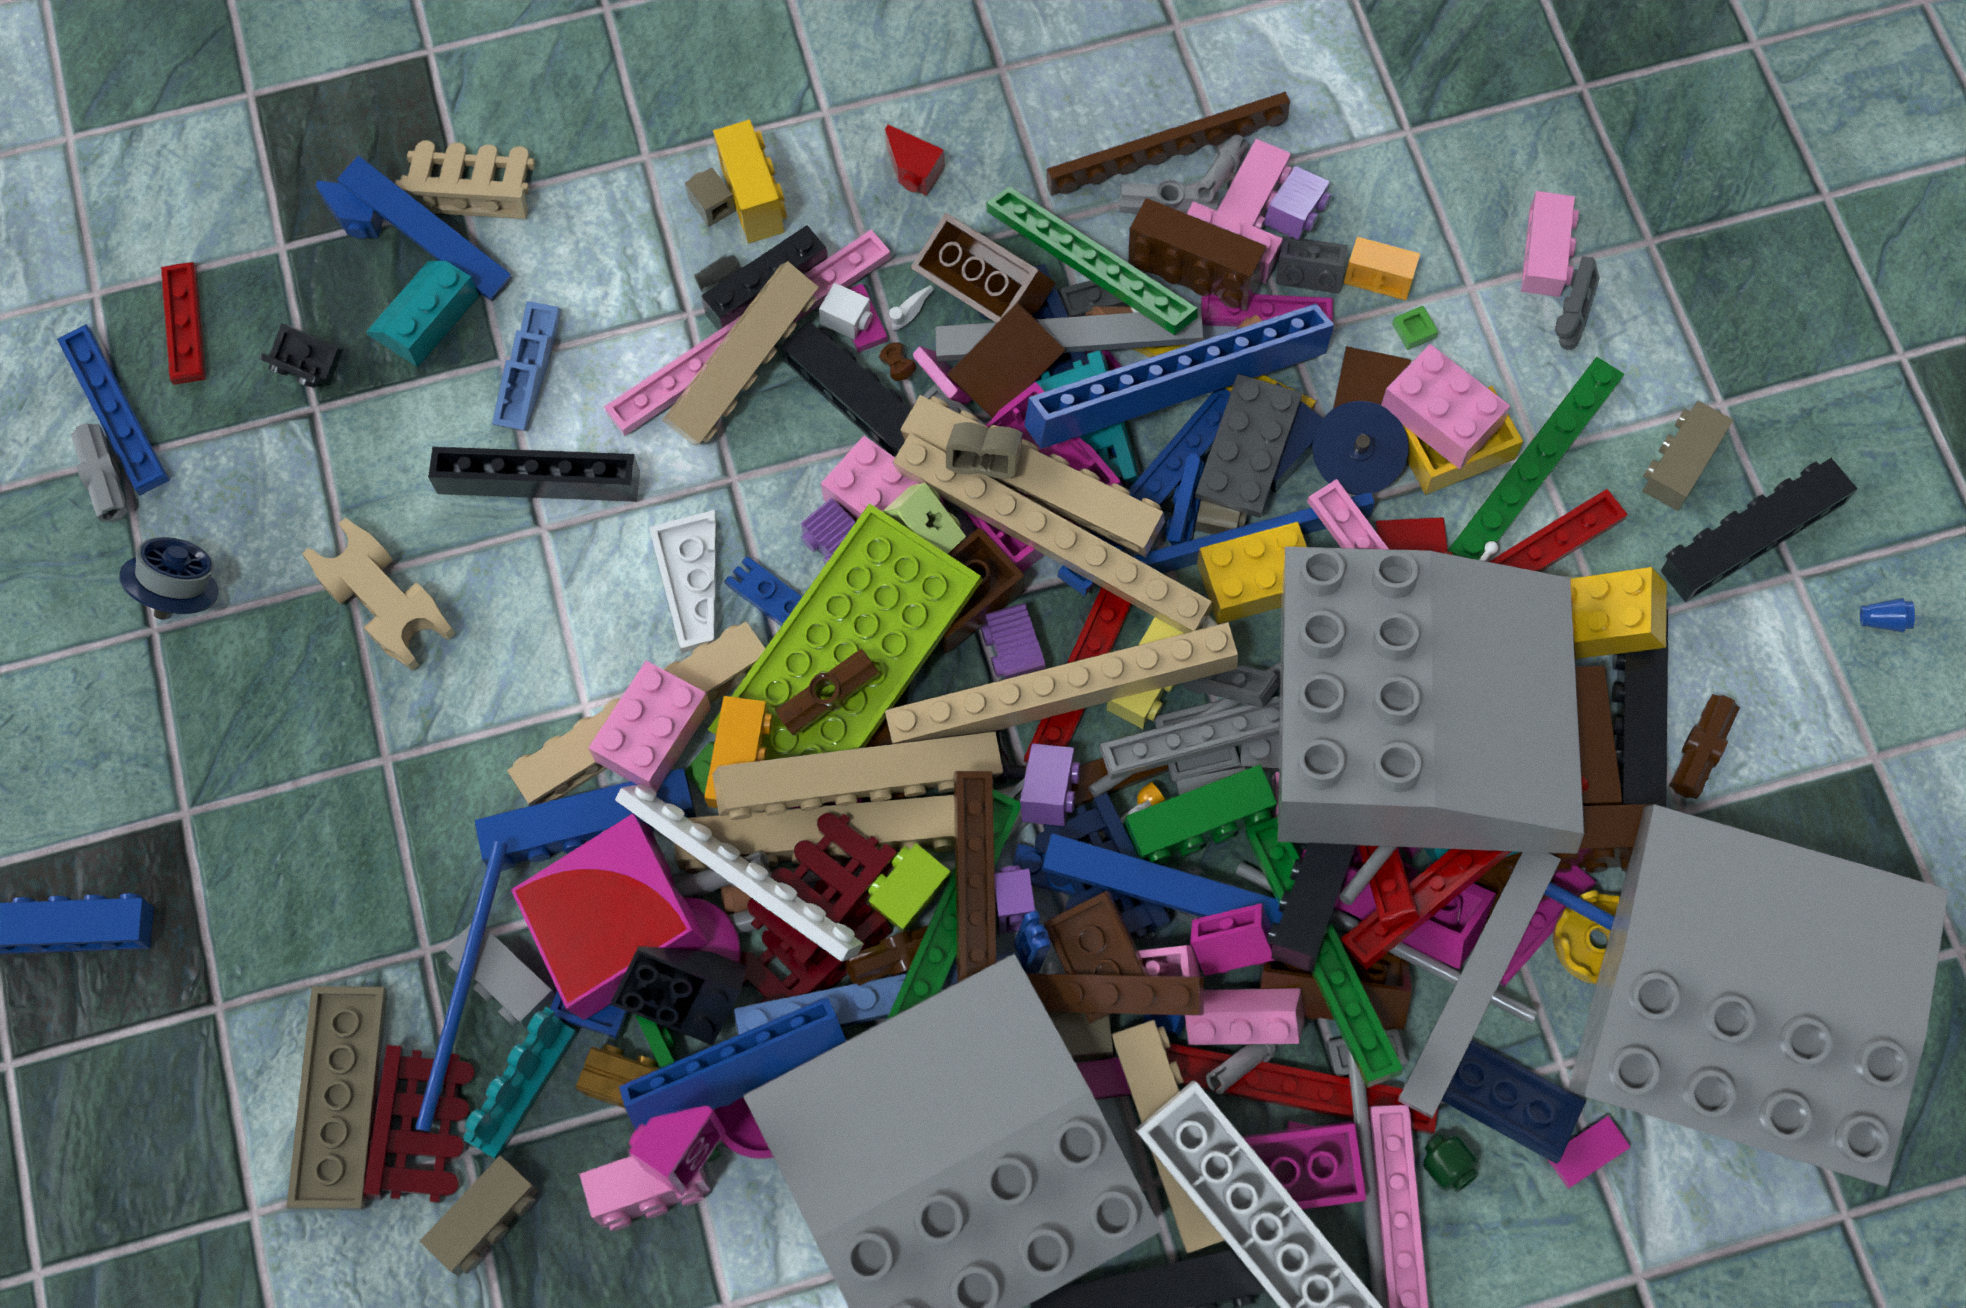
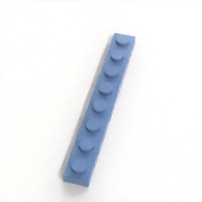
[733,951,1023,1035]

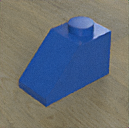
[316,181,384,239]

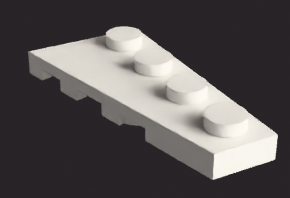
[649,510,716,653]

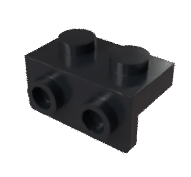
[259,323,343,388]

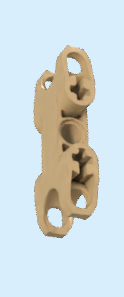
[302,518,455,671]

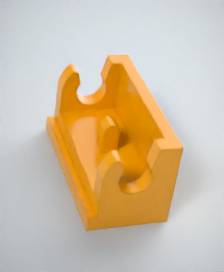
[1343,236,1420,301]

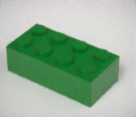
[1124,764,1277,866]

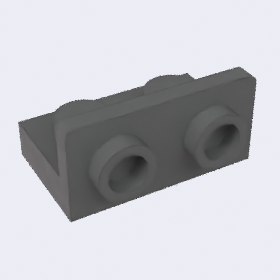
[1276,236,1347,293]

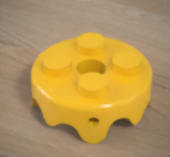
[1553,890,1620,985]

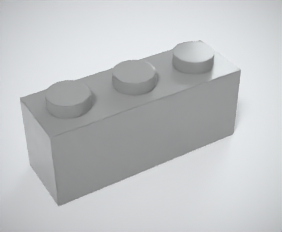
[445,924,555,1030]

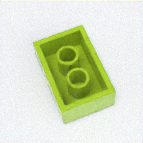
[868,843,950,932]

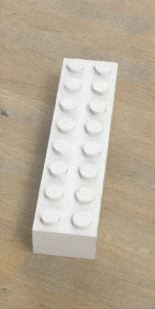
[1135,1081,1383,1308]

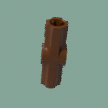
[775,648,880,736]
[1669,694,1740,799]
[845,926,928,986]

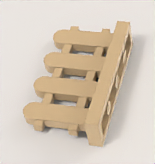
[395,141,535,219]

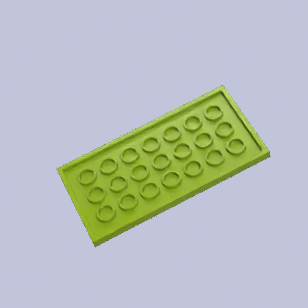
[708,503,983,806]

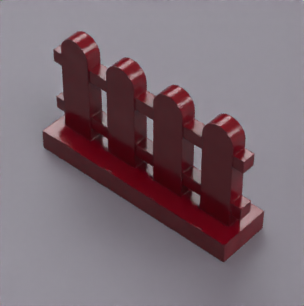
[747,813,897,971]
[740,879,892,1003]
[364,1045,475,1203]

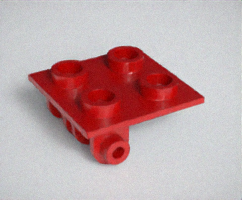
[1376,517,1453,555]

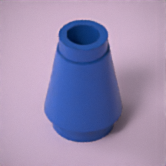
[1860,598,1915,632]

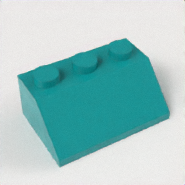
[366,261,479,367]

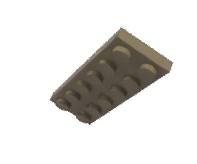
[286,986,387,1210]

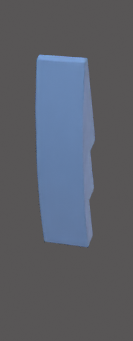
[492,301,562,431]

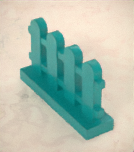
[1034,350,1140,486]
[463,1007,578,1160]

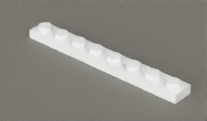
[615,784,864,962]

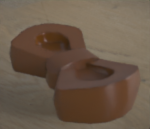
[879,342,916,381]

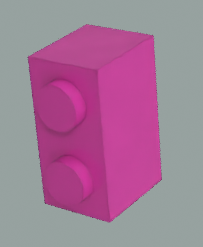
[1190,903,1274,976]

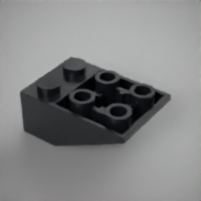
[610,946,747,1046]

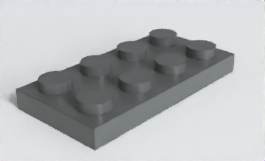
[1195,374,1302,518]

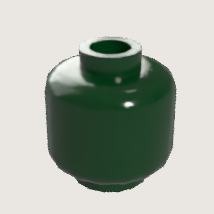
[1423,1134,1479,1193]

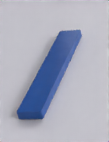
[337,155,512,301]
[57,324,170,496]

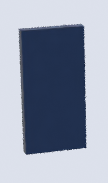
[1441,1039,1586,1164]

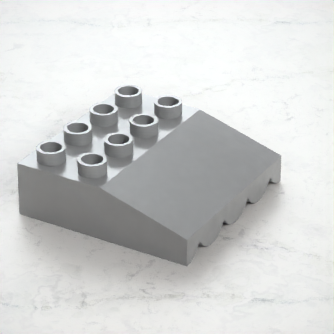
[1278,547,1584,854]
[1568,804,1949,1187]
[743,954,1162,1308]

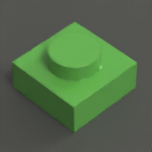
[1392,306,1438,350]

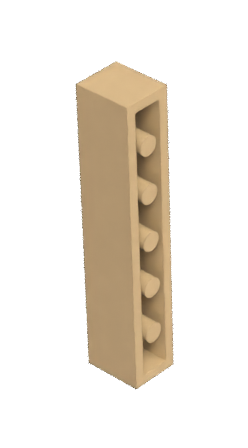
[662,262,819,445]
[1111,1020,1224,1253]

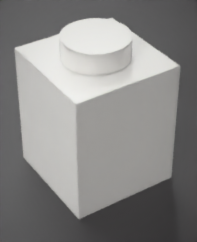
[819,282,873,339]

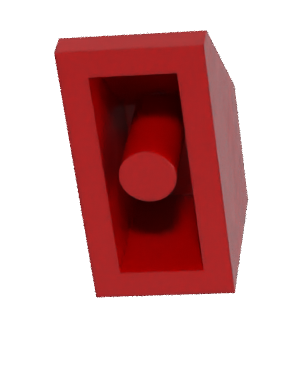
[885,124,945,196]

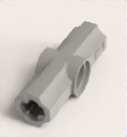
[1119,179,1219,214]
[71,423,128,522]

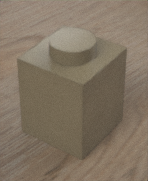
[685,167,736,227]

